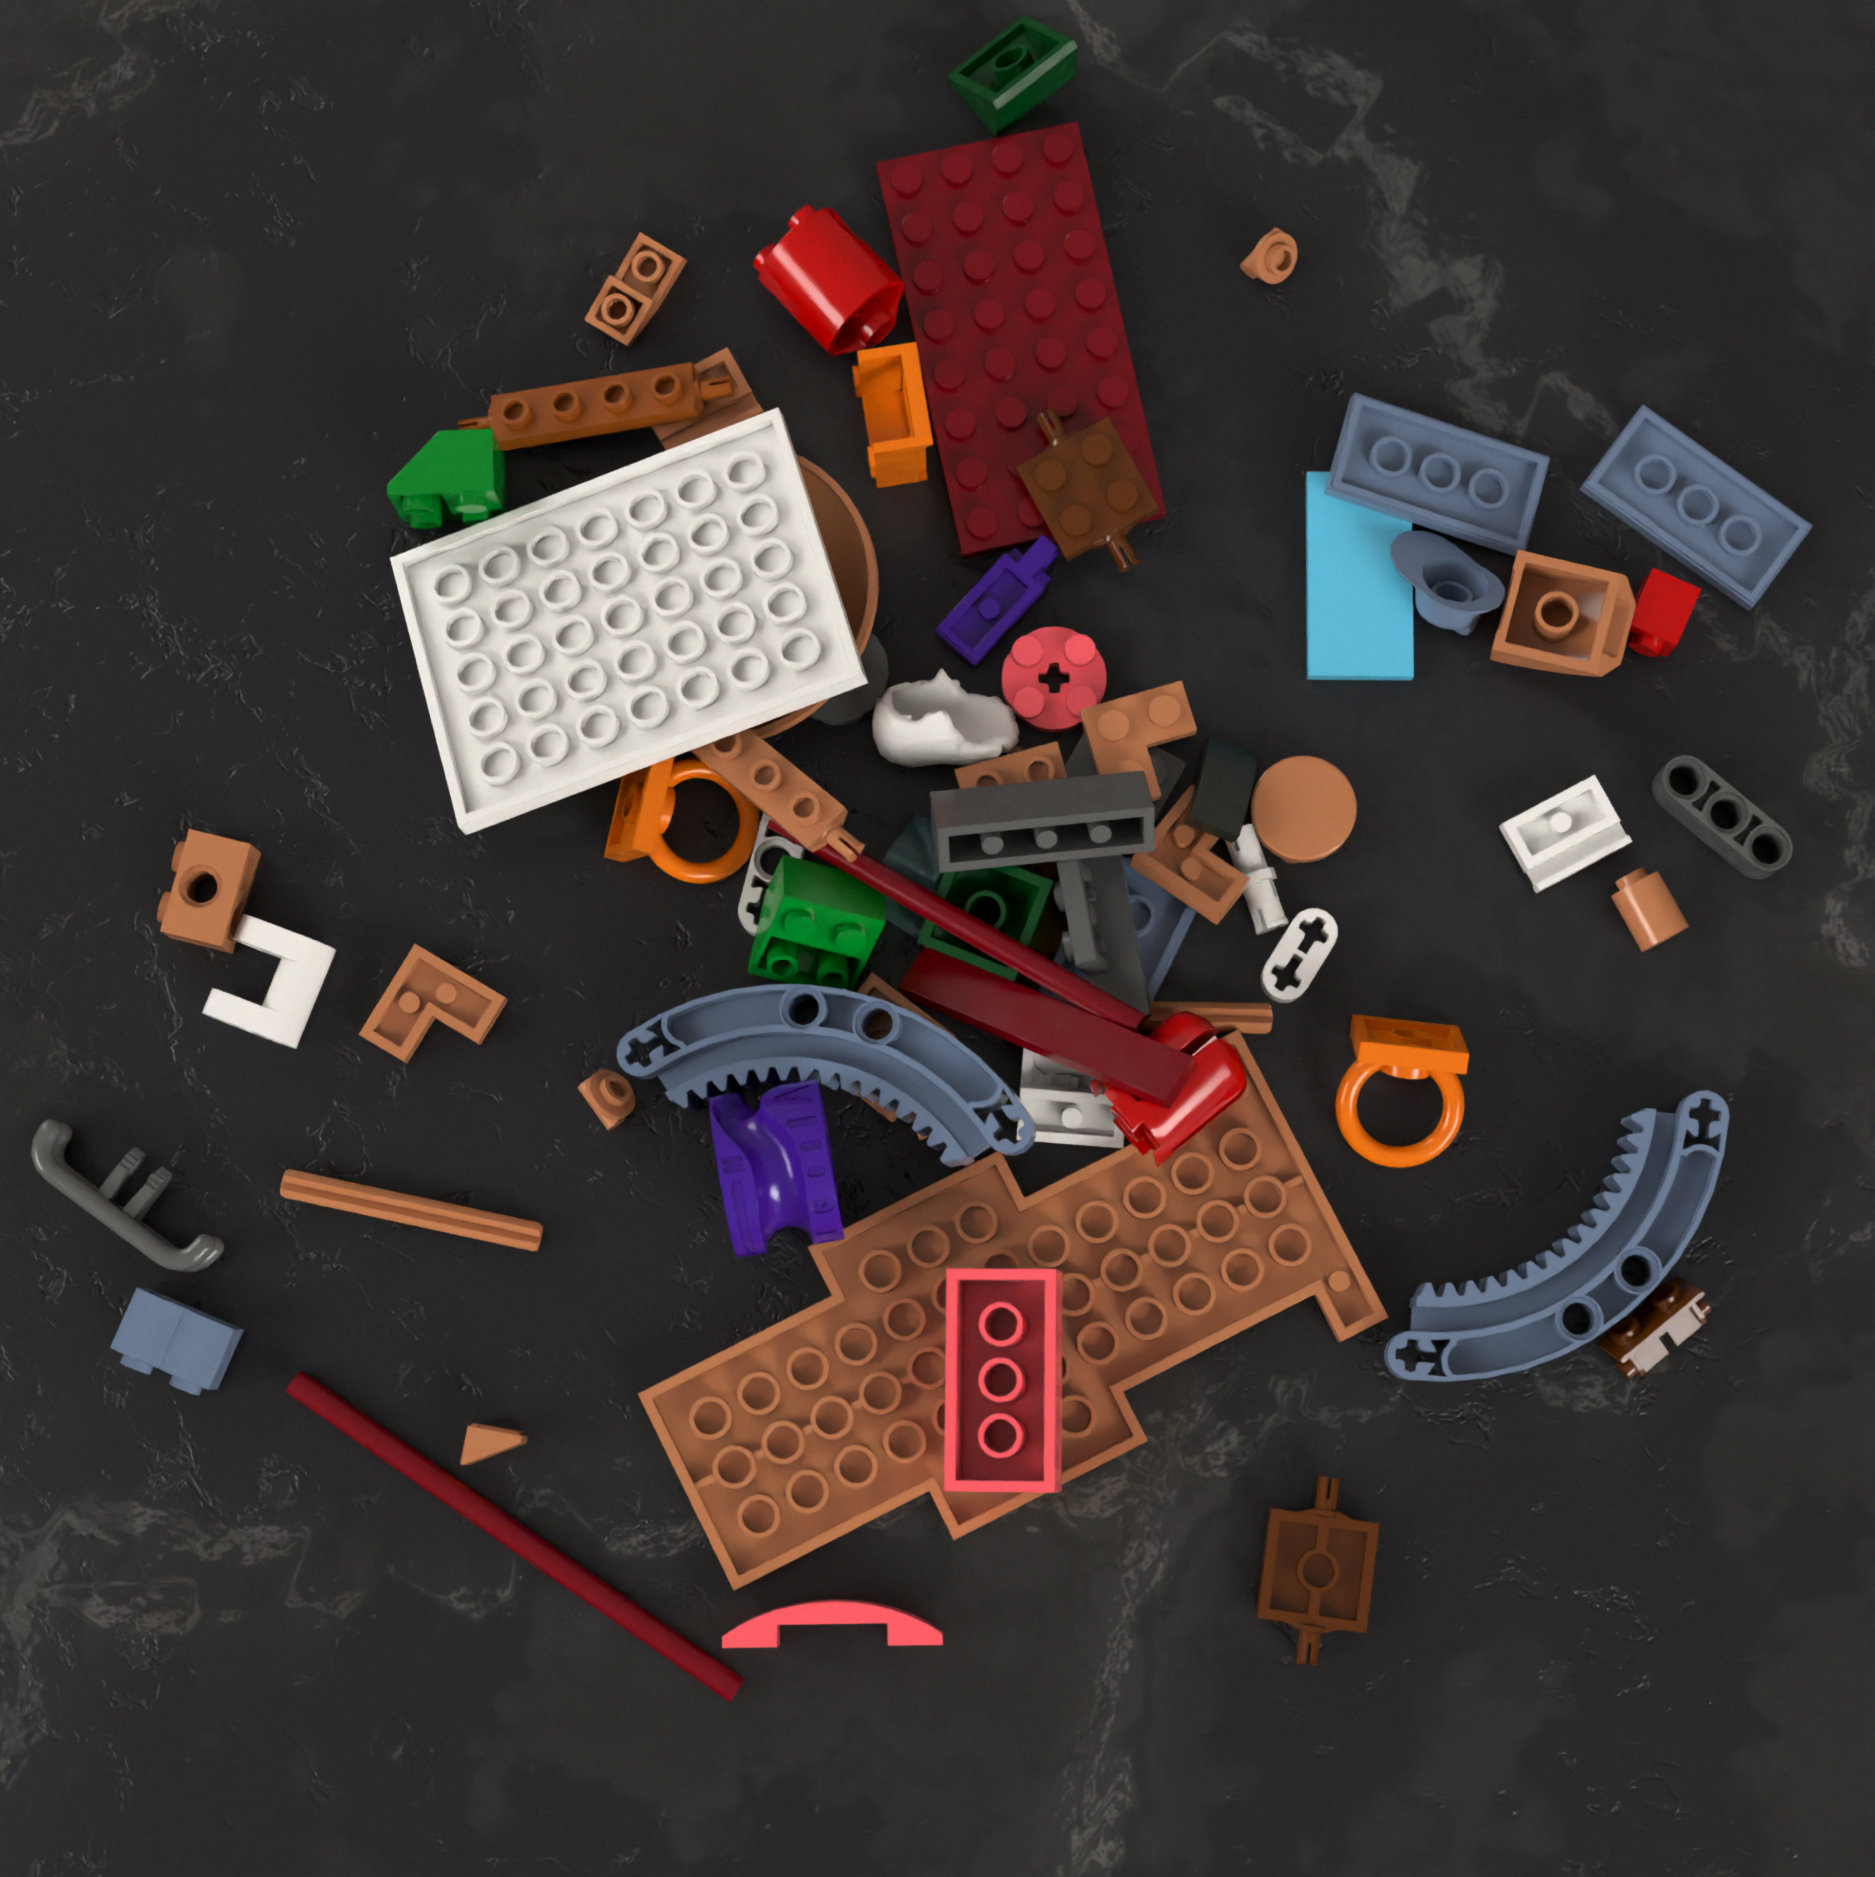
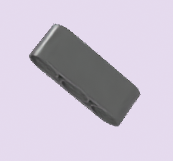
[1652,755,1793,879]

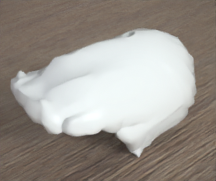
[872,668,1020,768]

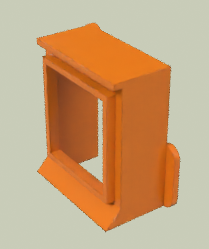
[852,342,933,488]

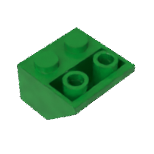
[387,428,507,529]
[748,854,886,991]

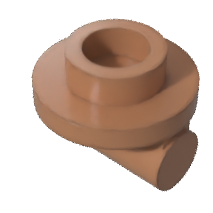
[1240,227,1298,284]
[577,1069,635,1131]

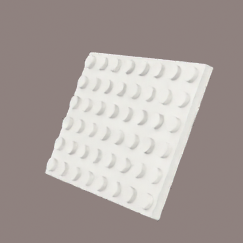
[390,407,868,835]

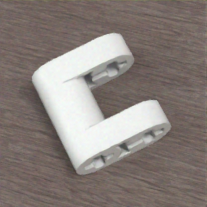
[202,914,336,1049]

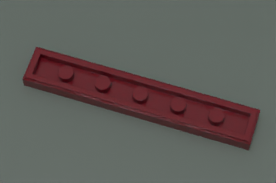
[898,946,1197,1110]

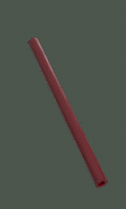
[768,818,1147,1033]

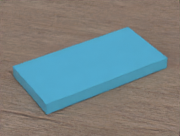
[1305,472,1414,680]

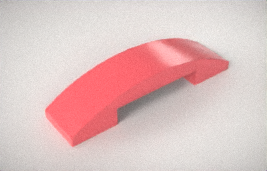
[722,1599,943,1648]

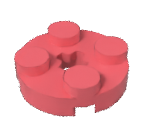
[1001,627,1107,734]

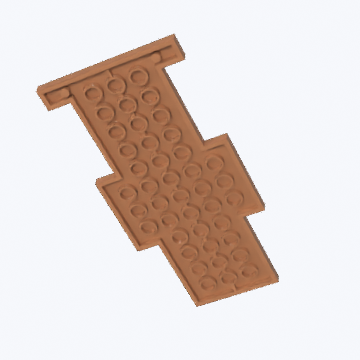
[638,1029,1389,1591]

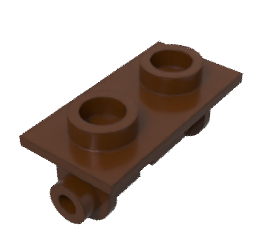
[1597,1276,1712,1380]

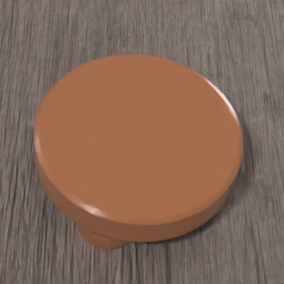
[1249,756,1357,864]

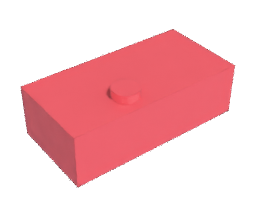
[944,1268,1063,1493]

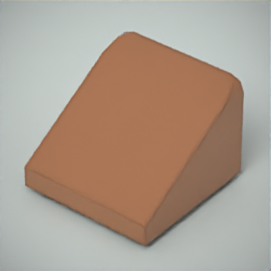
[460,1423,528,1465]

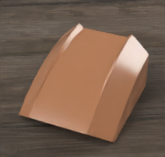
[1490,550,1636,677]

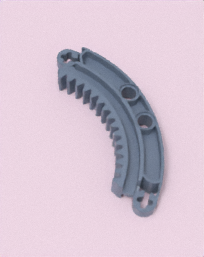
[617,984,1036,1168]
[1384,1090,1729,1382]

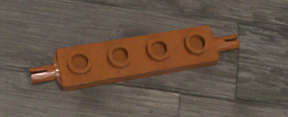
[458,362,735,451]

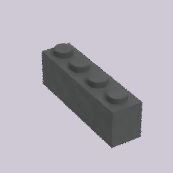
[930,770,1155,873]

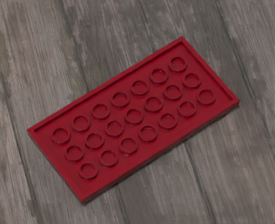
[876,122,1166,560]

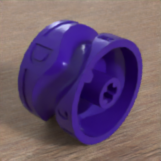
[709,1078,845,1258]

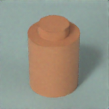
[1611,867,1690,952]

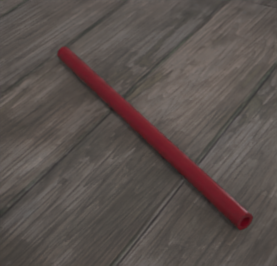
[286,1370,745,1703]

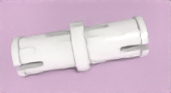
[1224,824,1289,935]

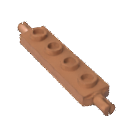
[690,728,864,863]

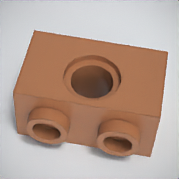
[157,829,261,954]

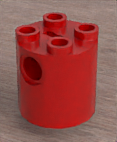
[753,205,905,357]

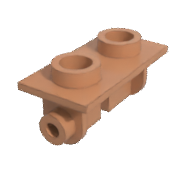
[954,741,1068,789]

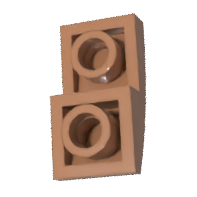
[584,232,687,347]

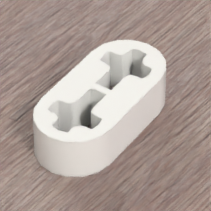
[1260,908,1338,1003]

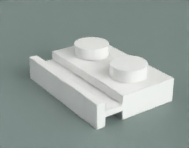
[1499,775,1632,894]

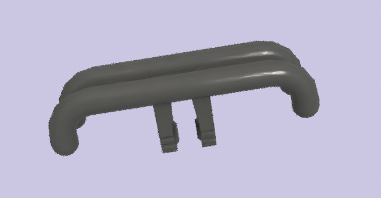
[31,1119,224,1272]

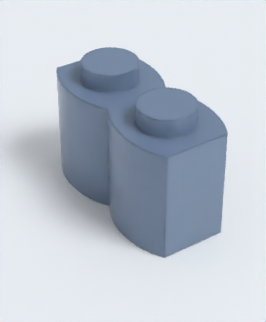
[110,1287,244,1396]

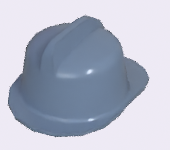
[1390,531,1505,636]

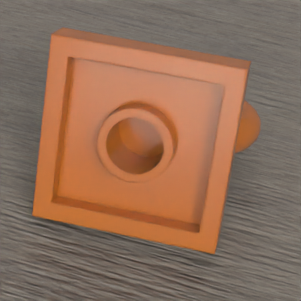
[604,756,760,884]
[1335,1014,1469,1168]

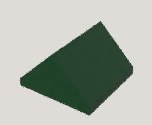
[946,15,1078,138]
[917,865,1055,982]

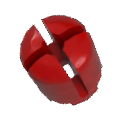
[1089,1011,1247,1167]

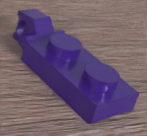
[935,534,1059,668]

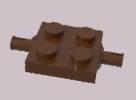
[1016,408,1159,573]
[1256,1476,1380,1666]

